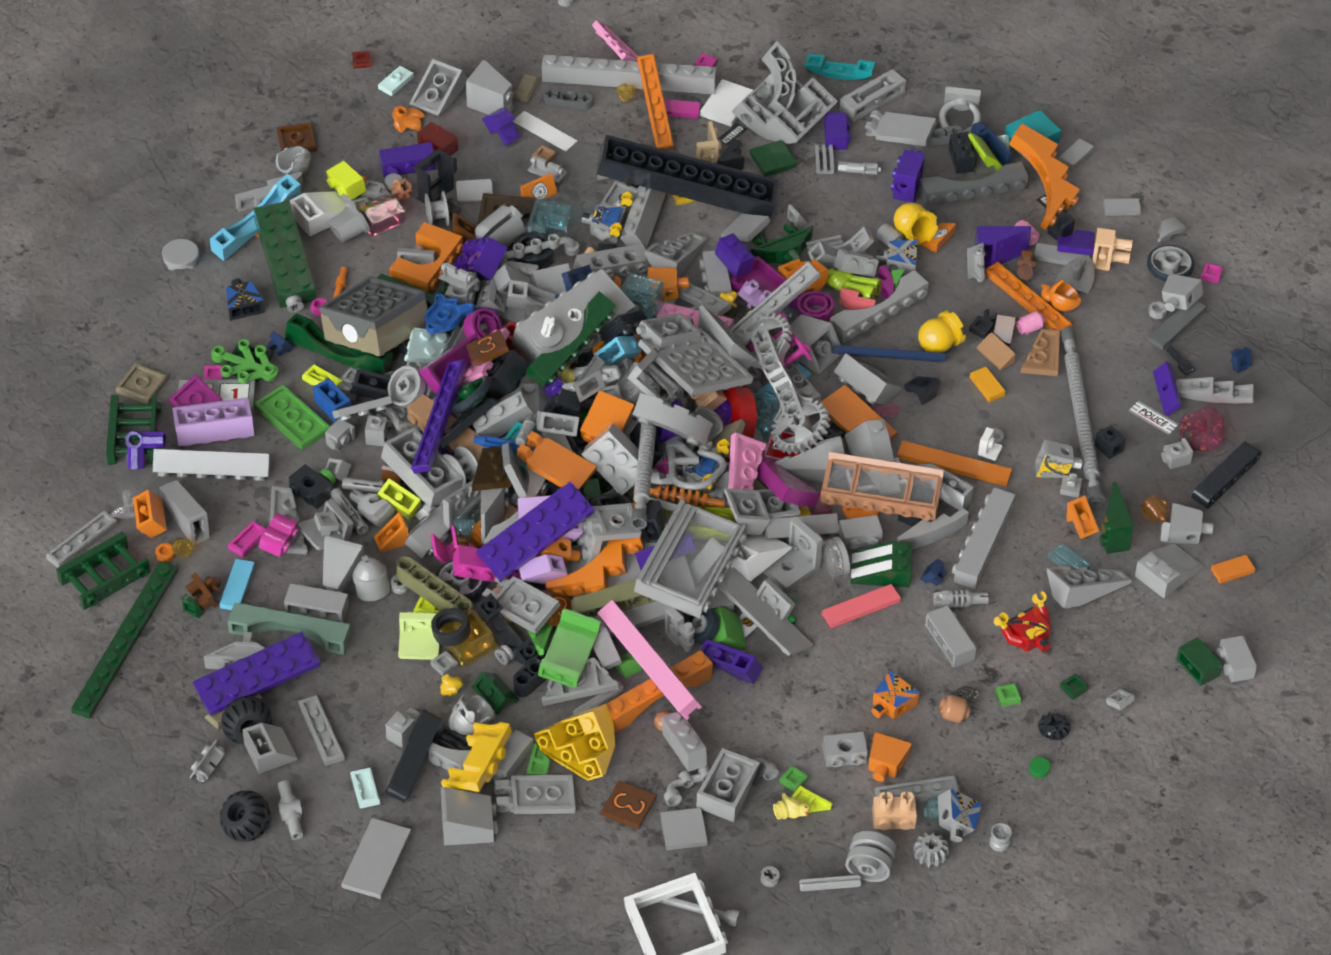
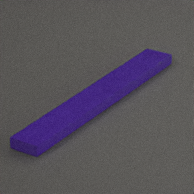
[411,359,467,474]

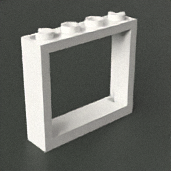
[624,873,728,955]

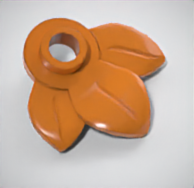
[392,106,425,133]

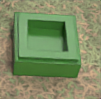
[995,683,1021,707]
[779,766,808,792]

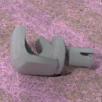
[350,489,395,527]

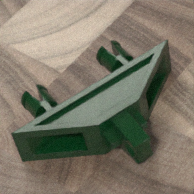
[750,221,813,264]

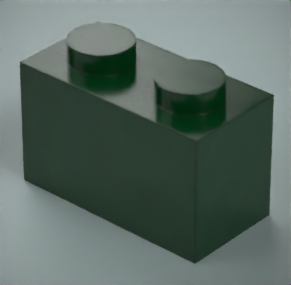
[1176,637,1222,686]

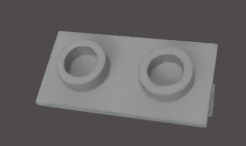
[528,156,567,183]
[967,243,986,282]
[439,262,479,291]
[189,739,225,782]

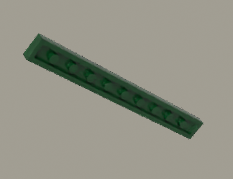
[71,561,178,719]

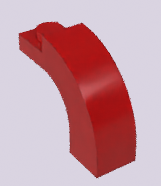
[722,385,757,439]

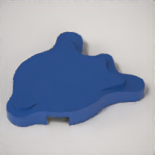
[425,294,475,334]

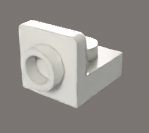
[978,427,1002,461]

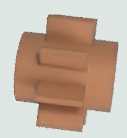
[390,177,414,201]

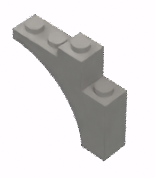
[428,730,533,793]

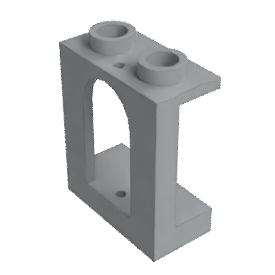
[627,350,684,404]

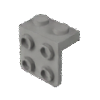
[298,499,354,550]

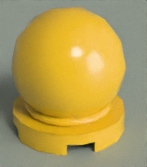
[893,202,938,245]
[918,310,966,353]

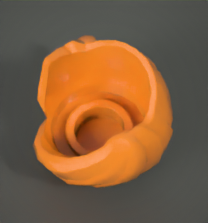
[1041,280,1081,312]

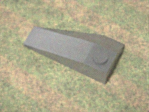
[644,232,708,278]
[844,419,900,496]
[774,436,846,482]
[1047,566,1132,609]

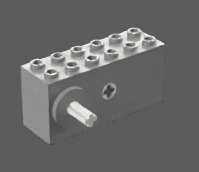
[512,269,635,365]

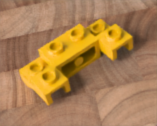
[441,722,512,792]

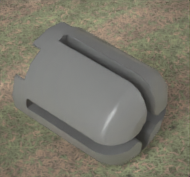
[475,204,528,247]

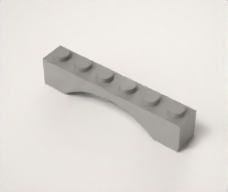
[830,270,929,343]
[506,280,557,310]
[483,468,548,545]

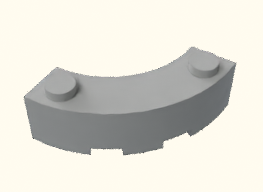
[761,41,796,113]
[633,393,713,446]

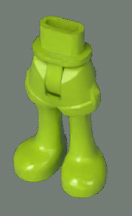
[825,268,883,300]

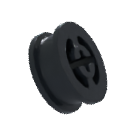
[514,231,554,270]

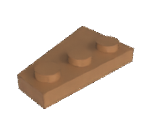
[1020,329,1060,376]

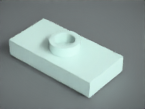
[378,66,414,96]
[350,768,380,809]

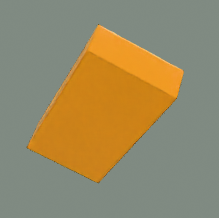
[969,367,1006,402]

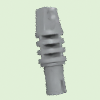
[933,590,989,608]

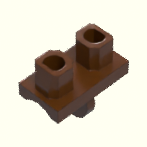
[1016,250,1036,280]
[186,572,221,610]

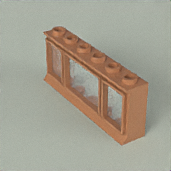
[821,452,944,520]

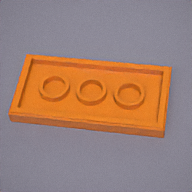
[820,385,897,440]

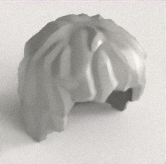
[276,146,311,175]

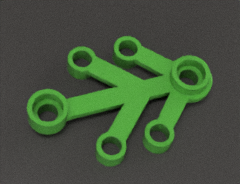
[211,339,278,384]

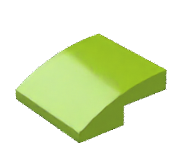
[968,133,1002,171]

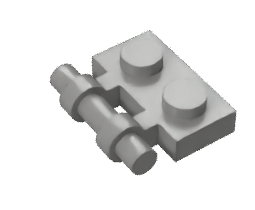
[665,607,695,653]

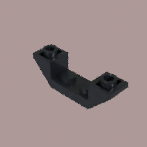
[475,593,538,665]

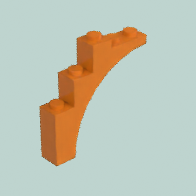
[1009,123,1080,230]
[546,503,644,596]

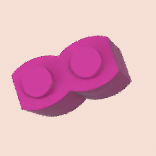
[259,513,299,557]

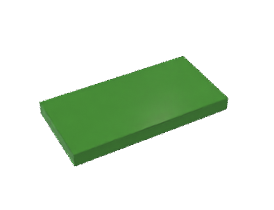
[254,385,331,450]

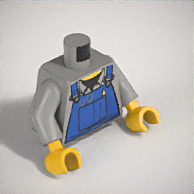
[582,192,633,243]
[675,439,730,493]

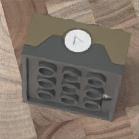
[320,276,427,356]

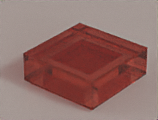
[352,51,371,69]

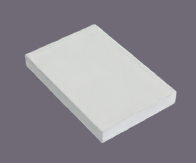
[700,79,753,127]

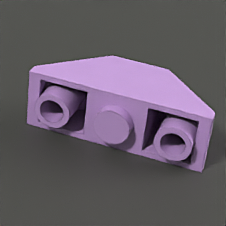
[519,554,568,584]

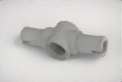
[278,780,303,840]

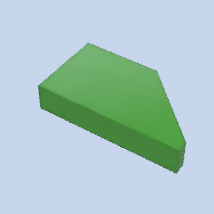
[526,744,550,775]

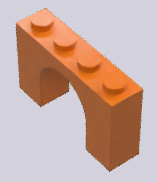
[389,222,463,293]

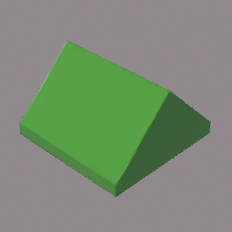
[711,606,746,650]

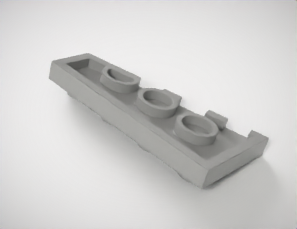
[269,486,307,555]

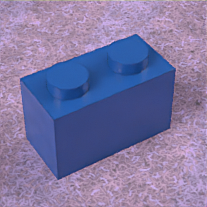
[313,378,351,422]

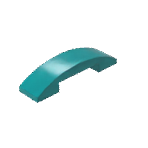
[804,53,876,80]

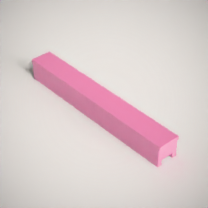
[597,600,702,720]

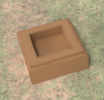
[532,145,557,163]

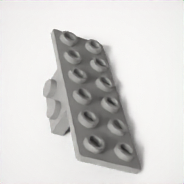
[717,567,813,656]

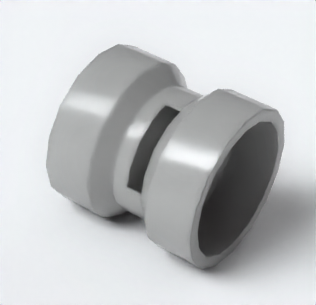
[989,823,1012,852]

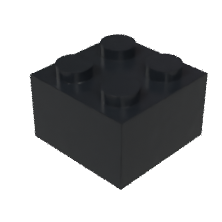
[485,349,529,398]

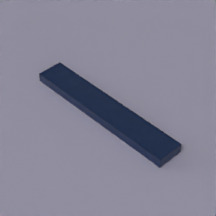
[832,345,946,362]

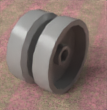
[388,366,436,409]
[845,831,897,882]

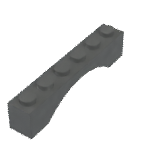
[919,162,1029,206]

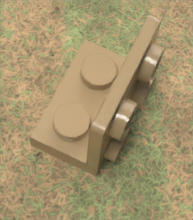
[696,121,721,164]

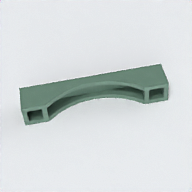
[228,603,351,655]

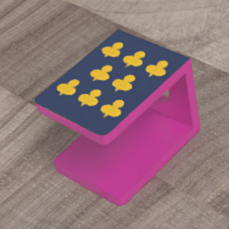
[430,526,469,564]

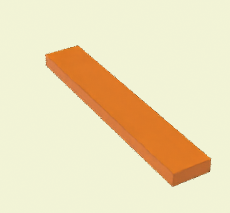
[637,54,674,150]
[984,262,1073,331]
[897,440,1012,487]

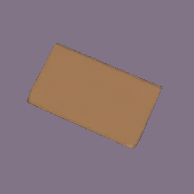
[976,333,1016,371]

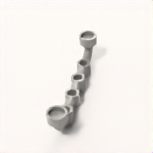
[500,234,579,263]
[664,755,779,807]

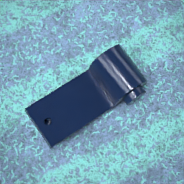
[970,122,1012,166]

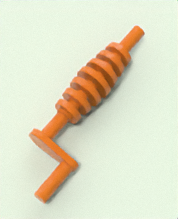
[633,485,725,509]

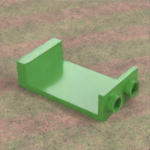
[538,608,601,689]

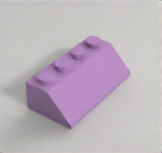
[172,397,254,446]

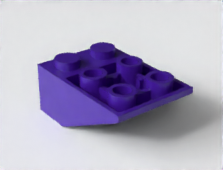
[974,226,1031,267]
[454,237,507,281]

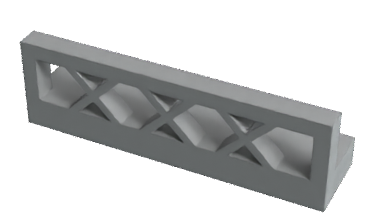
[477,268,507,316]

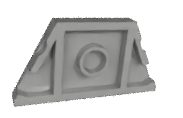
[542,658,619,706]

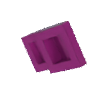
[878,265,894,300]

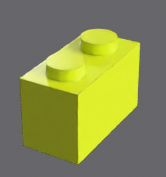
[326,161,366,200]
[378,479,422,521]

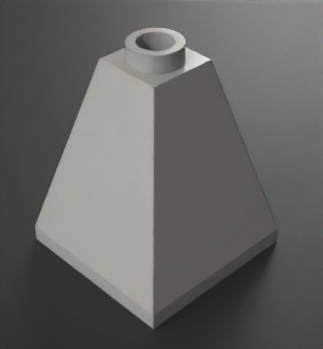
[323,536,366,592]

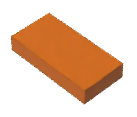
[1211,555,1255,584]

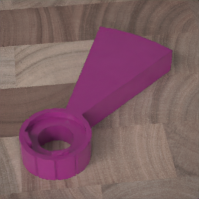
[730,256,834,322]
[418,308,502,395]
[729,451,821,507]

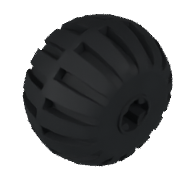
[221,696,272,745]
[220,790,271,842]

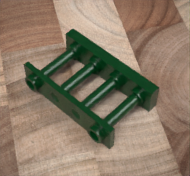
[106,394,161,465]
[56,531,150,610]

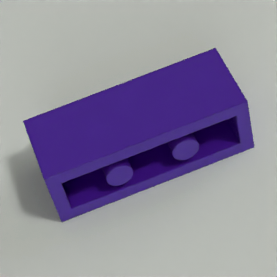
[379,142,436,177]

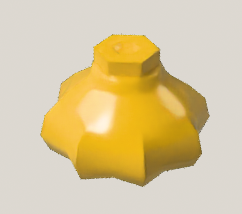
[719,292,738,308]
[440,674,463,696]

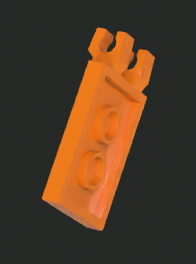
[516,431,597,491]

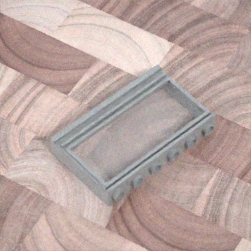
[634,499,747,618]

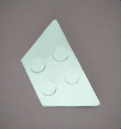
[404,328,450,364]

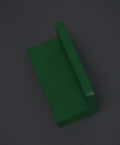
[471,672,519,714]

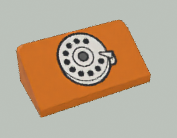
[521,173,557,202]
[921,223,956,253]

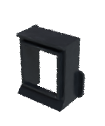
[414,148,457,204]

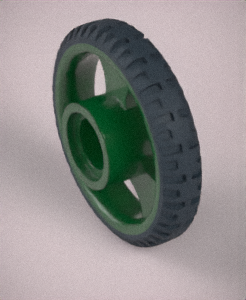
[452,376,492,413]

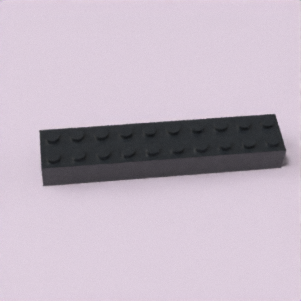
[596,135,778,219]

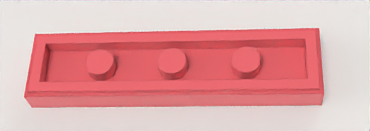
[822,584,901,628]

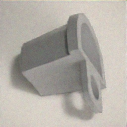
[328,194,370,243]

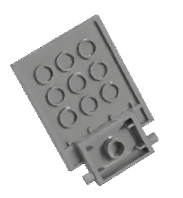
[636,313,753,396]

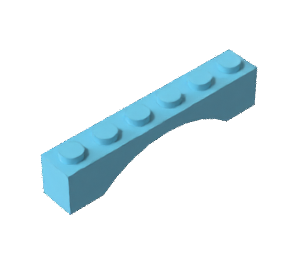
[210,173,301,261]

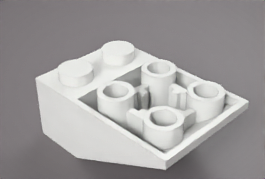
[289,191,347,236]
[723,533,792,582]

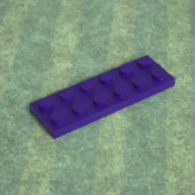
[476,481,595,582]
[192,632,320,717]

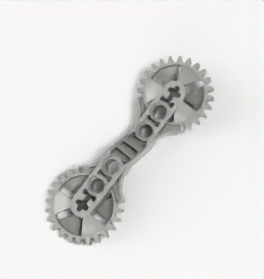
[738,313,831,454]

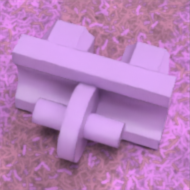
[737,280,771,309]

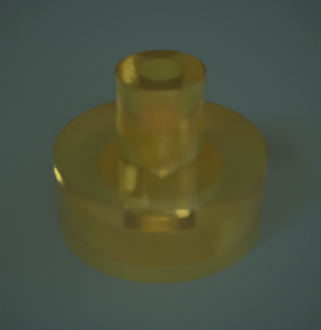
[616,83,635,102]
[172,538,193,558]

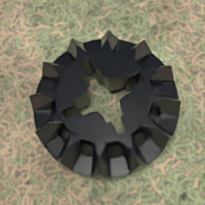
[1038,712,1070,740]

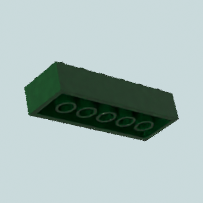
[254,201,316,308]

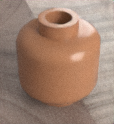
[939,695,970,723]

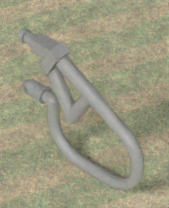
[666,434,726,490]

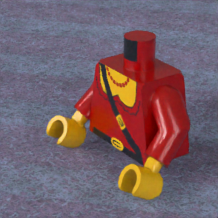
[994,591,1052,653]

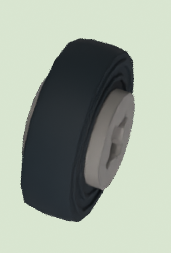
[689,609,720,644]

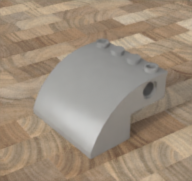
[732,74,838,144]

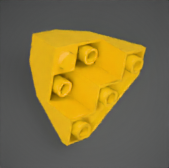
[534,704,615,781]

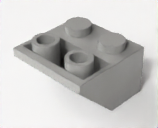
[242,723,297,774]

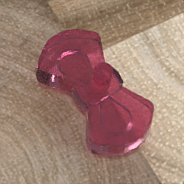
[871,403,899,418]

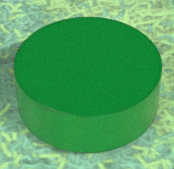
[1029,757,1050,778]

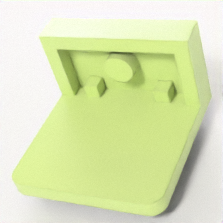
[398,612,439,660]

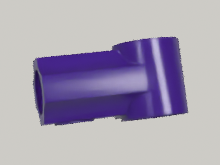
[125,430,166,469]

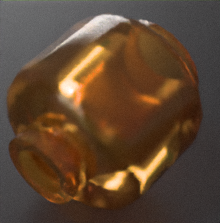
[1141,495,1169,524]

